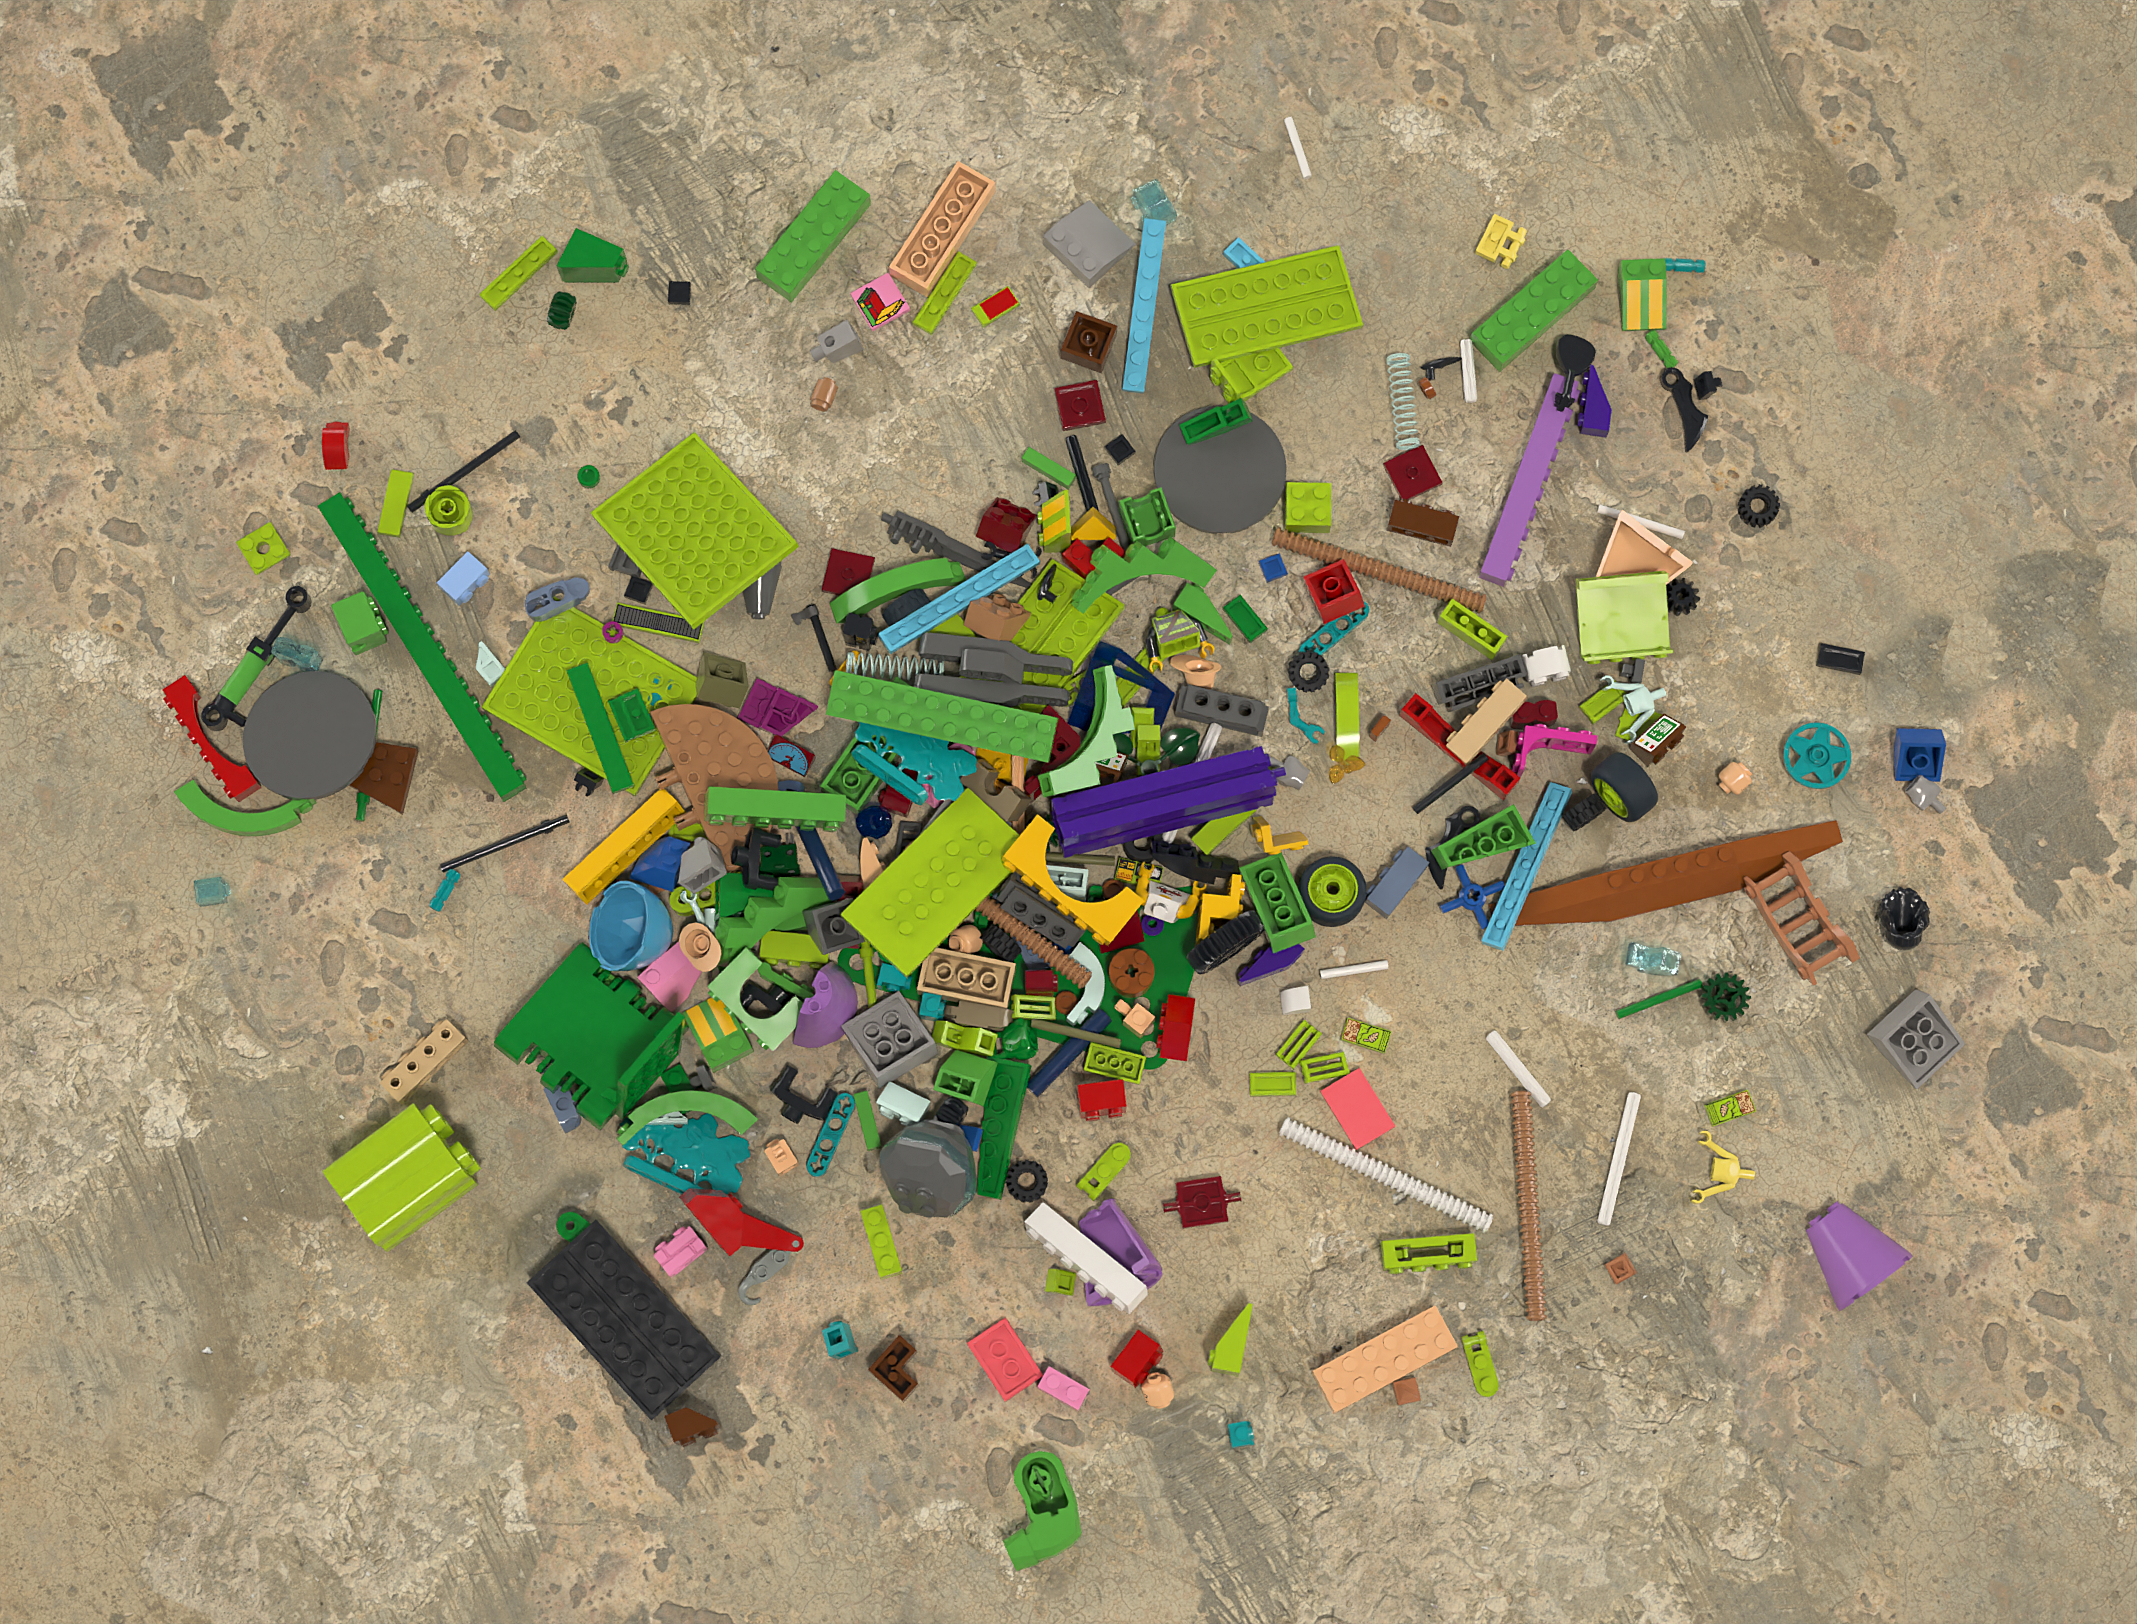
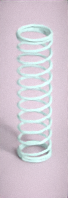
[1386,353,1420,450]
[846,652,944,681]

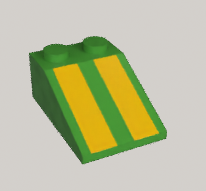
[1618,258,1667,331]
[682,997,754,1073]

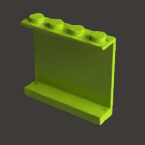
[1575,571,1673,664]

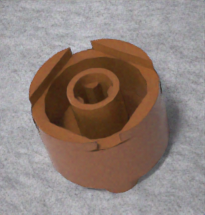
[1109,949,1155,998]

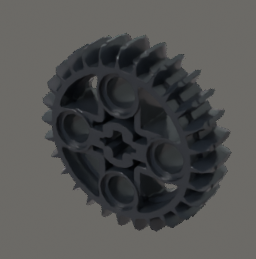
[1187,910,1265,975]

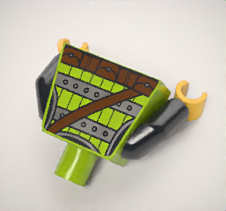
[1145,607,1215,675]

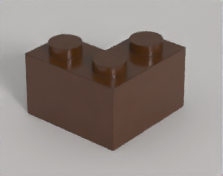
[868,1335,919,1403]

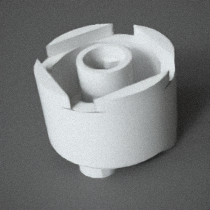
[1521,645,1571,687]

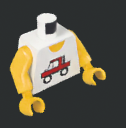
[1135,862,1207,923]

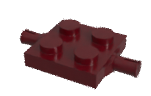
[1163,1176,1241,1229]

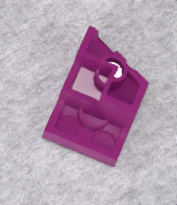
[737,678,818,737]

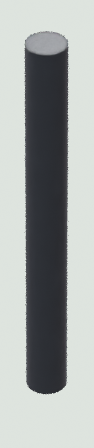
[1412,753,1489,814]

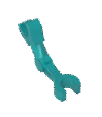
[1287,687,1325,745]

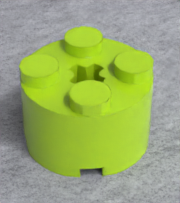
[425,485,473,536]

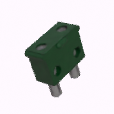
[759,834,801,878]

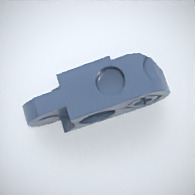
[525,577,590,622]
[543,1065,582,1133]

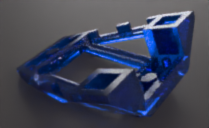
[1068,641,1175,734]

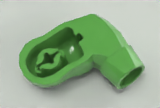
[1003,1451,1082,1571]

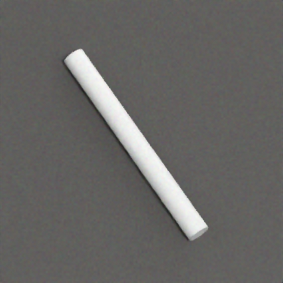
[1597,504,1685,539]

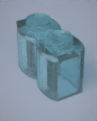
[1131,179,1177,225]
[271,637,323,672]

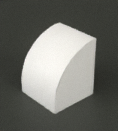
[1280,986,1311,1015]

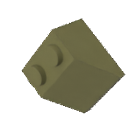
[696,652,749,709]

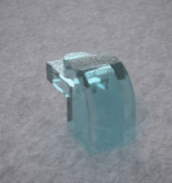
[1625,942,1681,976]

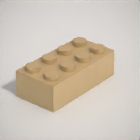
[917,948,1016,1009]

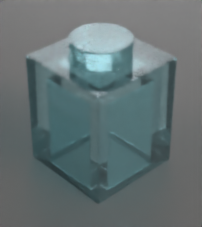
[194,877,230,907]

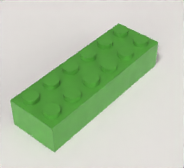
[755,170,871,303]
[1471,250,1598,372]
[820,676,911,816]
[704,787,846,832]

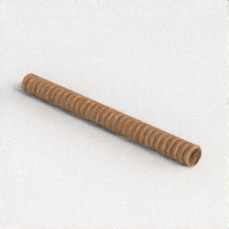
[1272,527,1487,614]
[905,840,1092,989]
[1511,1091,1547,1321]

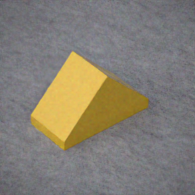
[1071,507,1116,540]

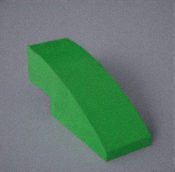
[1179,398,1253,445]

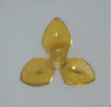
[1329,745,1366,784]

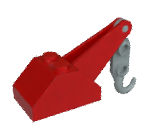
[679,1188,804,1305]

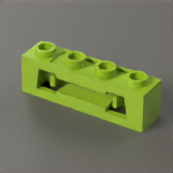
[1380,1233,1477,1274]

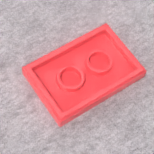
[1320,1068,1395,1150]
[967,1318,1044,1402]

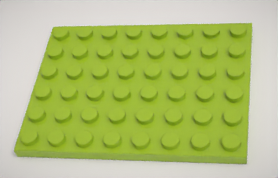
[591,432,799,630]
[481,596,697,797]

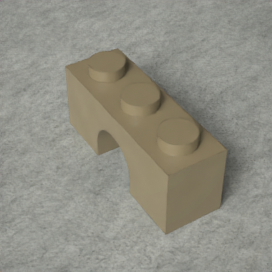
[960,759,1032,822]

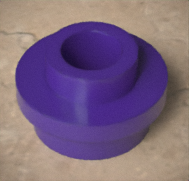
[1141,915,1164,936]

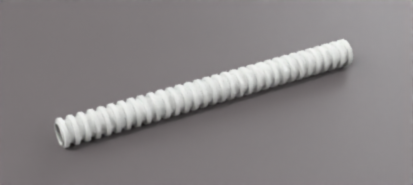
[1279,1117,1493,1233]

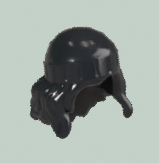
[1878,887,1930,951]

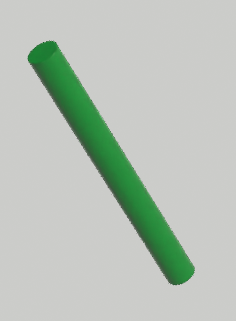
[1615,979,1703,1019]

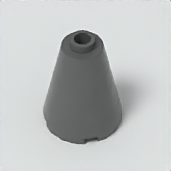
[743,561,782,620]

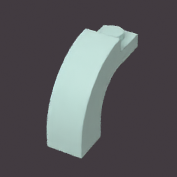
[1066,943,1105,1027]

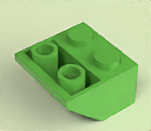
[933,1050,998,1106]

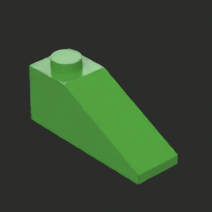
[1173,583,1233,645]

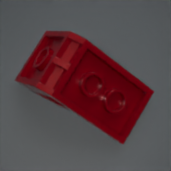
[1024,705,1080,804]

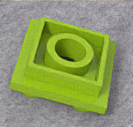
[236,522,291,576]

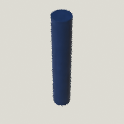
[795,826,845,900]
[1027,1008,1112,1098]

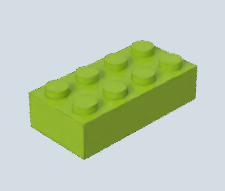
[1084,1043,1146,1085]

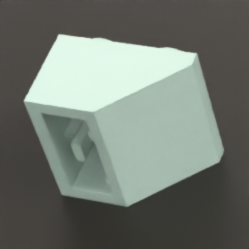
[1046,865,1089,902]
[876,1081,931,1127]

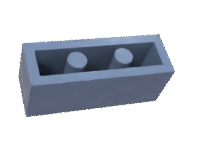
[1365,847,1429,919]

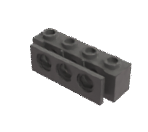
[1431,654,1527,712]
[1175,685,1269,737]
[997,871,1087,949]

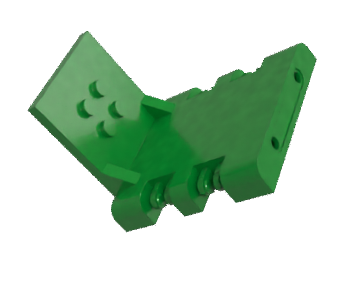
[494,942,689,1131]

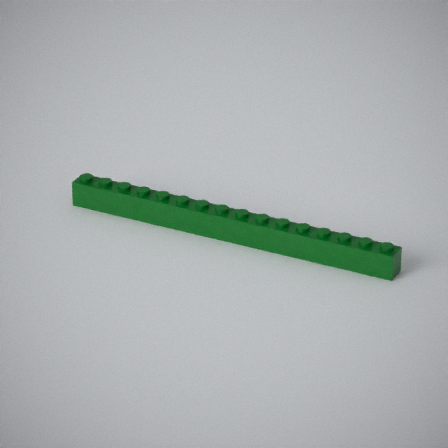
[317,492,527,802]

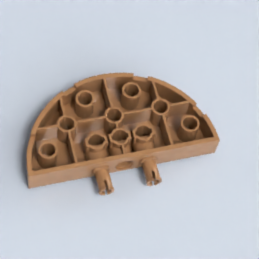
[650,704,779,873]

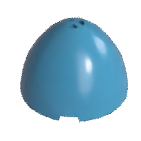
[589,881,674,971]

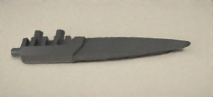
[881,511,1032,588]

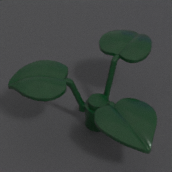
[1113,728,1200,776]

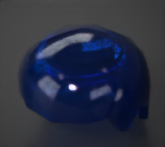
[855,805,892,839]

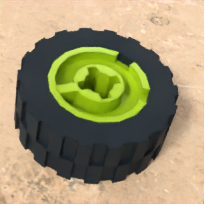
[882,588,931,627]

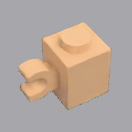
[1115,999,1155,1039]
[764,1139,799,1177]

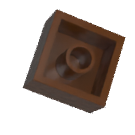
[1061,311,1117,373]

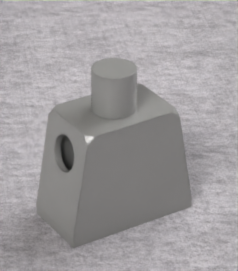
[810,320,865,363]
[679,837,727,894]

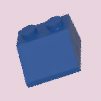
[1894,728,1946,782]
[630,836,690,892]

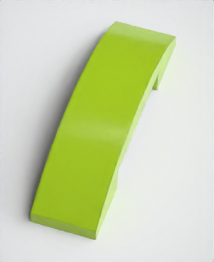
[1335,673,1359,761]

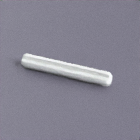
[1486,1031,1551,1107]

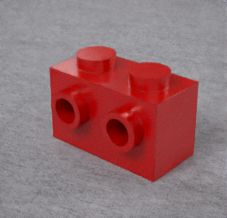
[1110,1330,1164,1388]

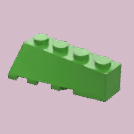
[1431,804,1536,870]

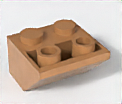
[964,593,1031,641]

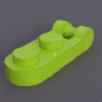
[1076,1143,1131,1202]
[1461,1331,1499,1397]

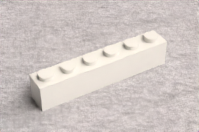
[1024,1202,1148,1314]

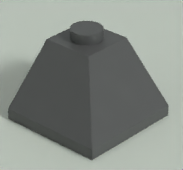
[802,898,865,955]

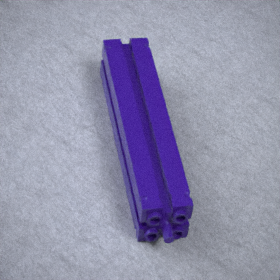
[1052,746,1286,858]

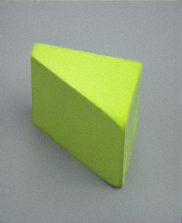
[1045,1269,1076,1296]

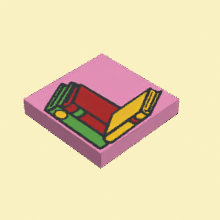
[850,273,910,332]

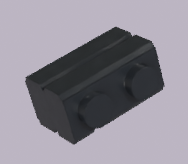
[843,613,878,651]

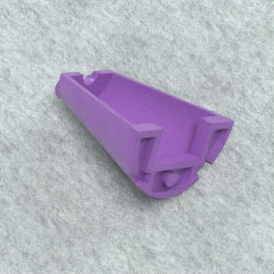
[793,961,858,1048]
[1079,1199,1163,1306]
[1806,1201,1913,1311]

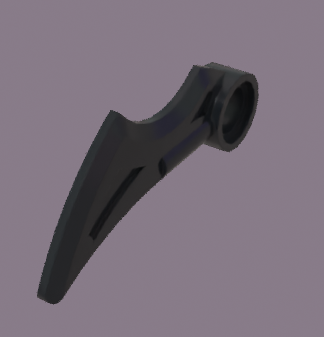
[1660,367,1708,452]
[1425,806,1480,890]

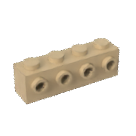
[1446,679,1528,765]
[380,1019,469,1105]

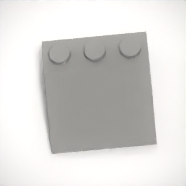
[1043,200,1136,289]
[1867,989,1965,1089]
[841,991,937,1089]

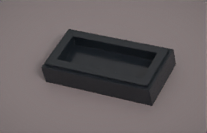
[1816,643,1865,675]

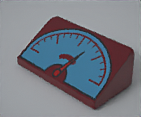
[768,734,816,778]

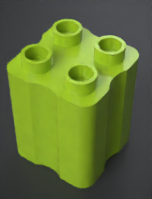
[322,1103,482,1252]

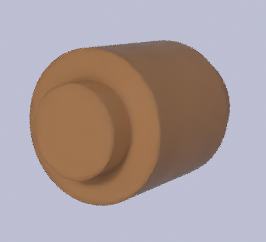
[810,377,838,412]

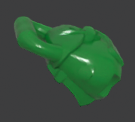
[989,1018,1039,1060]

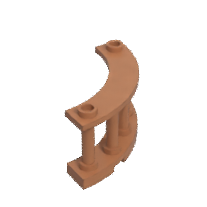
[1744,851,1860,986]

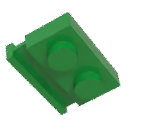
[608,688,656,743]

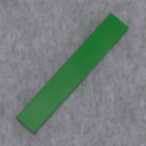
[566,663,634,794]

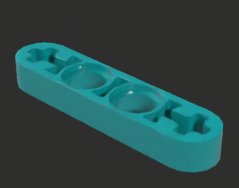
[1298,601,1370,664]
[807,1093,856,1178]

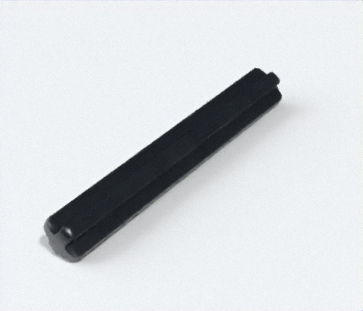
[1066,435,1099,512]

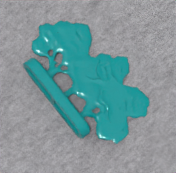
[852,722,977,805]
[619,1113,751,1195]

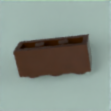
[1387,499,1459,547]

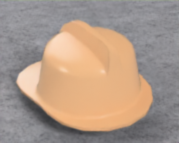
[1170,655,1221,690]
[679,922,721,972]

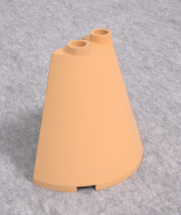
[1596,510,1693,584]

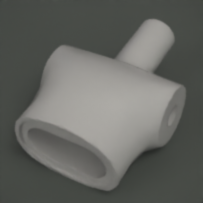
[1270,756,1310,790]
[1905,775,1946,814]

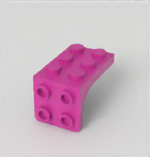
[1512,724,1598,778]

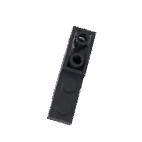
[1151,841,1240,885]

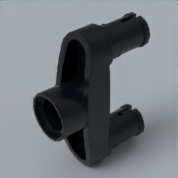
[731,827,781,891]
[740,983,790,1014]
[770,1065,838,1124]

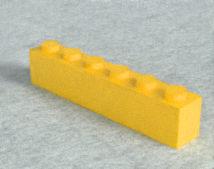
[562,789,686,905]

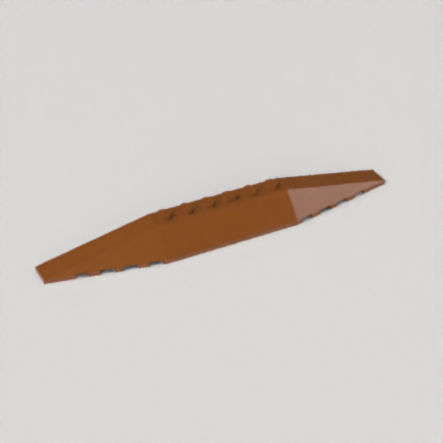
[1489,820,1843,926]

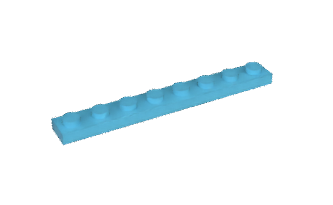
[1122,218,1166,394]
[878,544,1040,654]
[1481,782,1572,951]

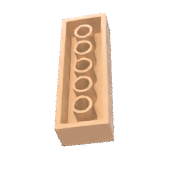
[889,161,996,297]
[1311,1305,1458,1414]

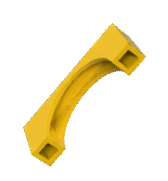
[1001,814,1144,946]

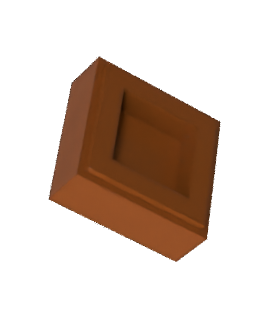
[1369,716,1391,742]

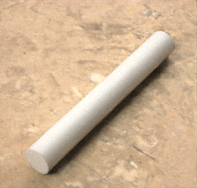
[1284,117,1312,179]
[1320,960,1388,979]

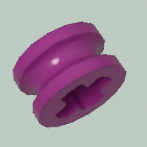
[602,621,624,644]

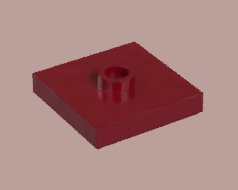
[1054,380,1106,431]
[1383,445,1443,500]
[822,548,875,596]

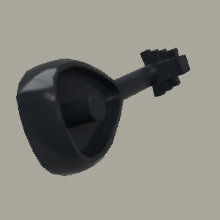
[1554,334,1596,412]

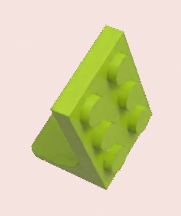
[1210,348,1293,403]

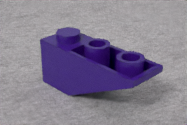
[1577,365,1612,438]
[1238,944,1305,986]

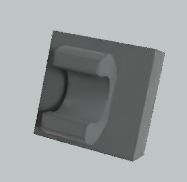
[1620,659,1645,683]
[689,1065,717,1091]

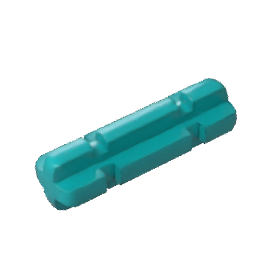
[1665,258,1706,273]
[429,869,460,912]

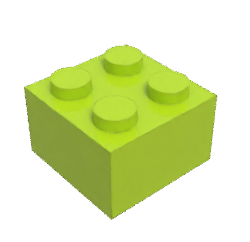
[1285,482,1331,533]

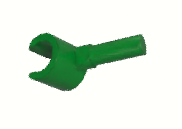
[1088,885,1103,903]

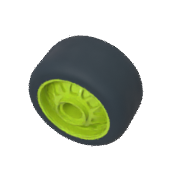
[1591,752,1658,822]
[1298,856,1367,927]

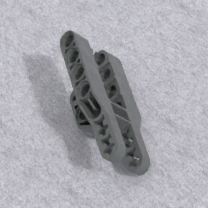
[914,633,1074,708]

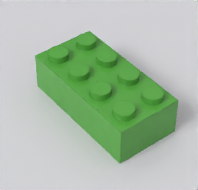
[1239,852,1316,953]

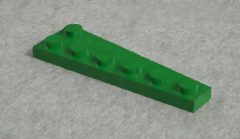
[977,1056,1032,1200]

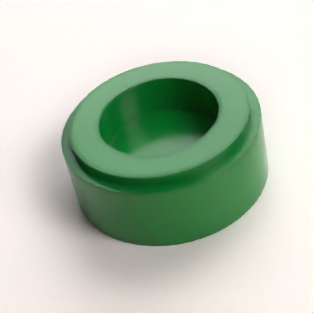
[577,465,600,489]

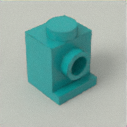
[877,963,912,992]
[919,992,947,1022]
[822,1321,859,1359]
[1227,1421,1254,1449]

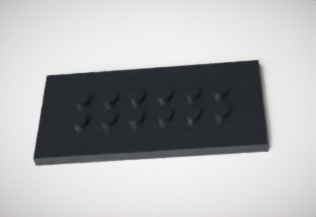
[526,1220,721,1421]

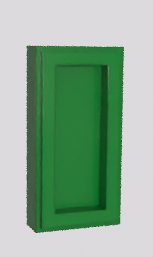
[1223,594,1268,643]

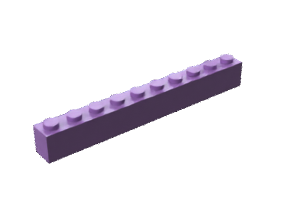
[1479,373,1580,587]

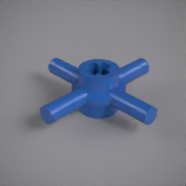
[1440,864,1505,930]

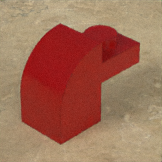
[322,422,350,470]

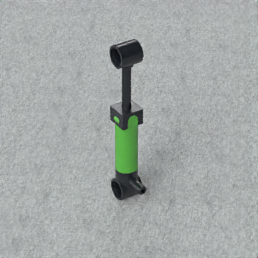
[201,586,312,731]

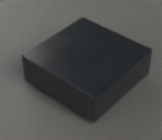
[668,281,691,305]
[1105,434,1136,466]
[624,576,653,605]

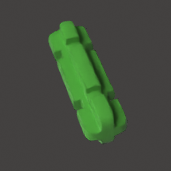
[1645,330,1678,369]

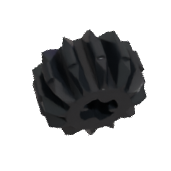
[1666,578,1700,616]
[933,1096,968,1127]

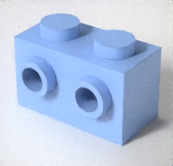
[437,551,490,606]

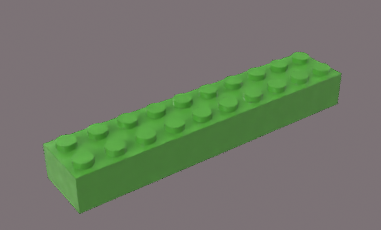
[826,670,1059,762]

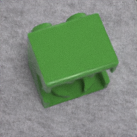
[1119,487,1176,546]
[331,591,389,655]

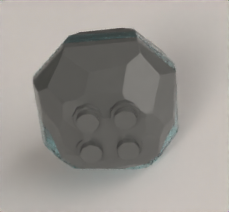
[879,1120,977,1218]

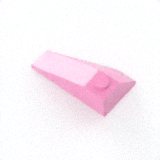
[637,942,702,1013]

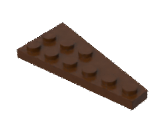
[349,742,419,815]

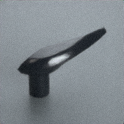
[1421,357,1462,381]
[1038,564,1058,604]

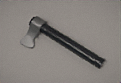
[791,604,837,672]

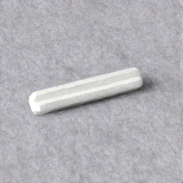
[1460,339,1477,403]

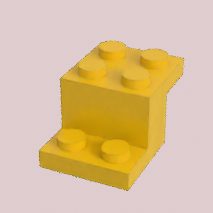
[1195,874,1245,946]

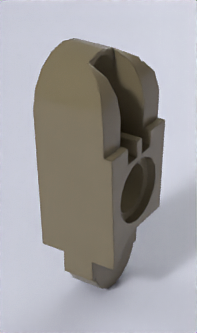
[943,1000,1014,1032]

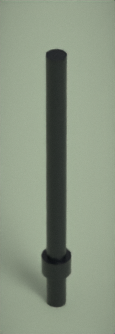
[407,430,520,513]
[440,814,570,873]

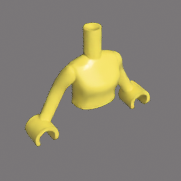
[1691,1131,1755,1205]

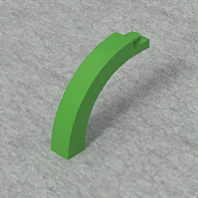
[830,558,966,623]
[174,780,317,836]
[616,1090,758,1145]

